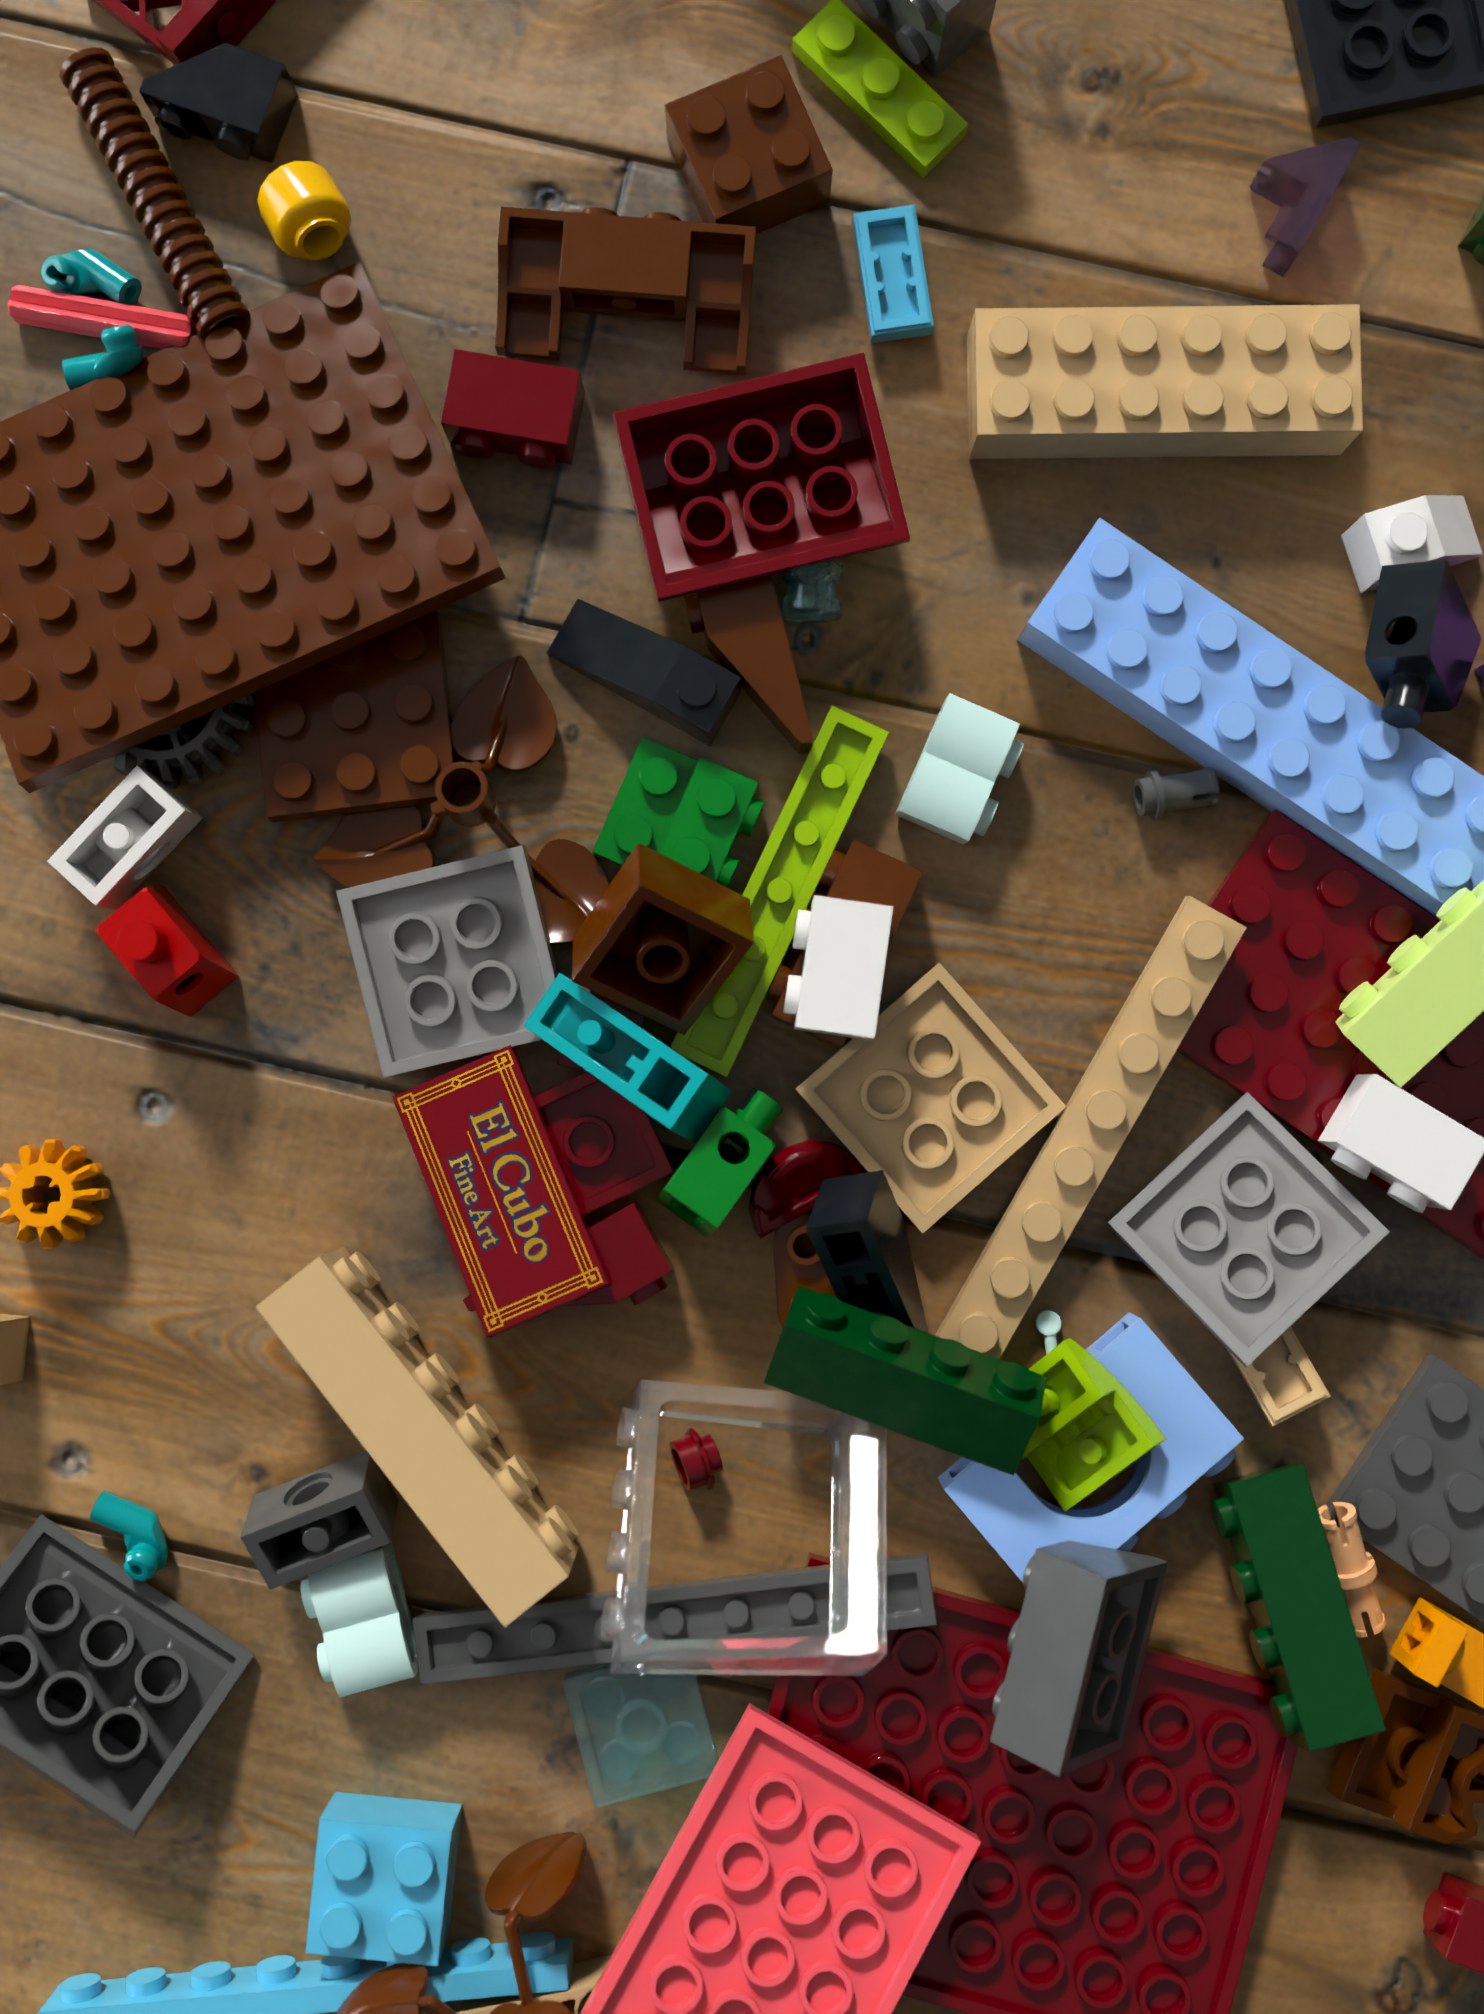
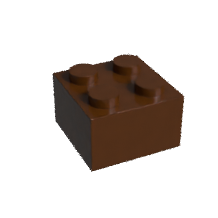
[665,55,833,234]
[572,843,754,1035]

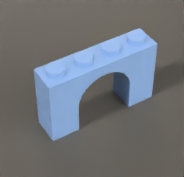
[938,1312,1244,1582]

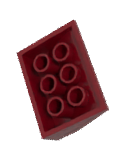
[613,353,910,602]

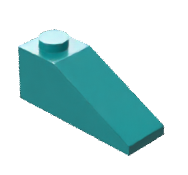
[523,972,732,1144]

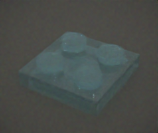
[562,1653,719,1808]

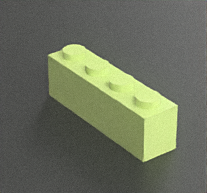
[1335,879,1484,1088]

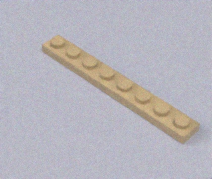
[935,896,1247,1359]

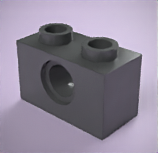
[240,1451,398,1590]

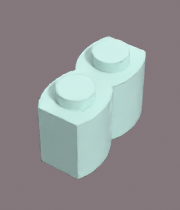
[895,693,1024,845]
[301,1541,418,1698]

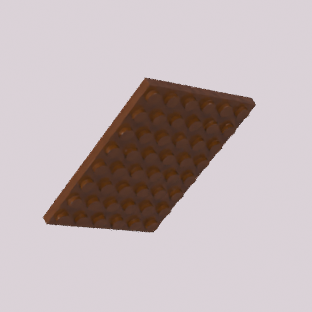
[0,261,506,793]

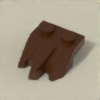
[1327,1668,1484,1844]

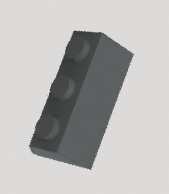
[990,1541,1168,1777]

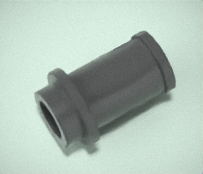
[1133,767,1219,821]

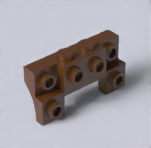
[495,206,756,375]

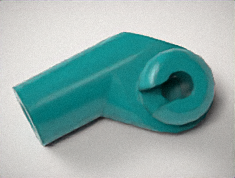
[62,324,143,390]
[90,1490,169,1581]

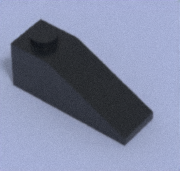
[547,599,741,746]
[806,1170,928,1333]

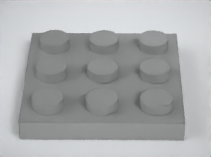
[336,845,558,1078]
[1107,1092,1390,1368]

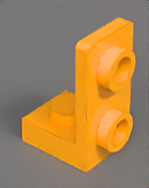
[1389,1597,1484,1709]

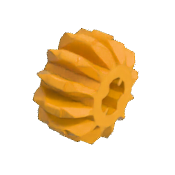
[0,1139,111,1249]

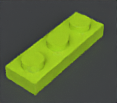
[791,0,969,178]

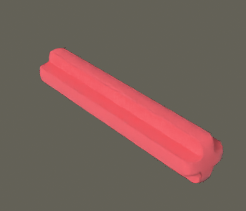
[8,285,196,349]

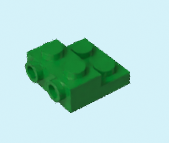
[592,736,765,888]

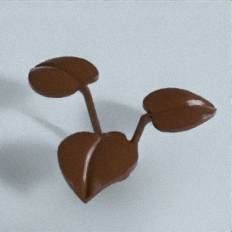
[314,656,609,944]
[336,1832,587,2014]

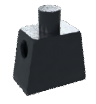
[1365,560,1481,729]

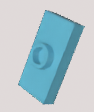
[852,205,934,344]

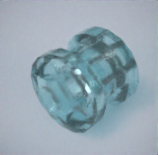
[780,560,844,623]

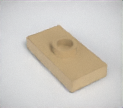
[1227,1326,1331,1427]

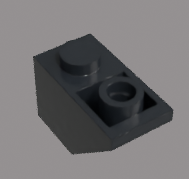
[139,43,298,163]

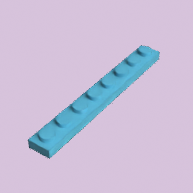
[37,1931,574,2014]

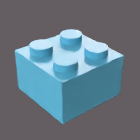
[305,1792,462,1967]

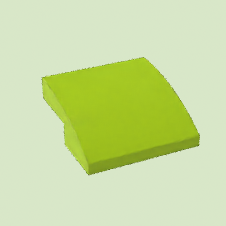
[1021,1338,1166,1512]

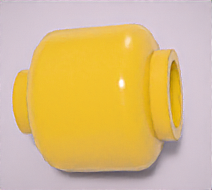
[257,161,352,261]

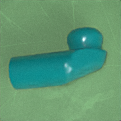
[41,249,142,305]

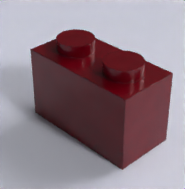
[441,349,585,469]

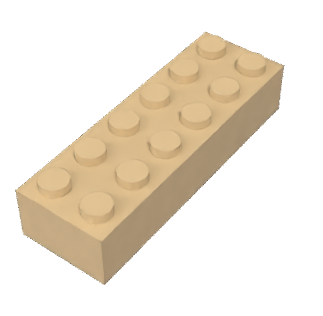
[967,304,1363,459]
[255,1247,579,1628]

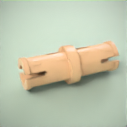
[1318,1502,1386,1638]

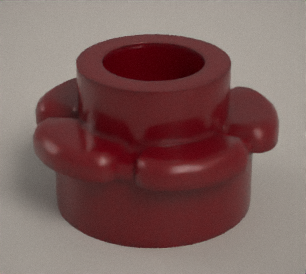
[670,1428,723,1491]

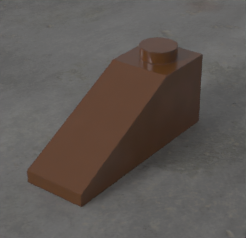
[683,575,814,754]

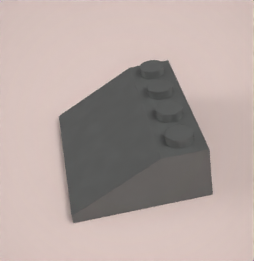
[0,1514,255,1839]

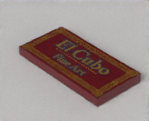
[392,1045,611,1338]

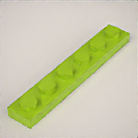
[670,706,889,1077]

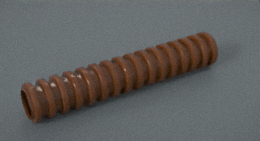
[59,47,250,339]

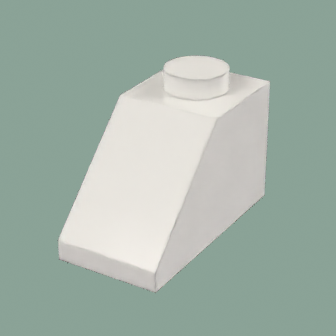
[1341,495,1483,594]

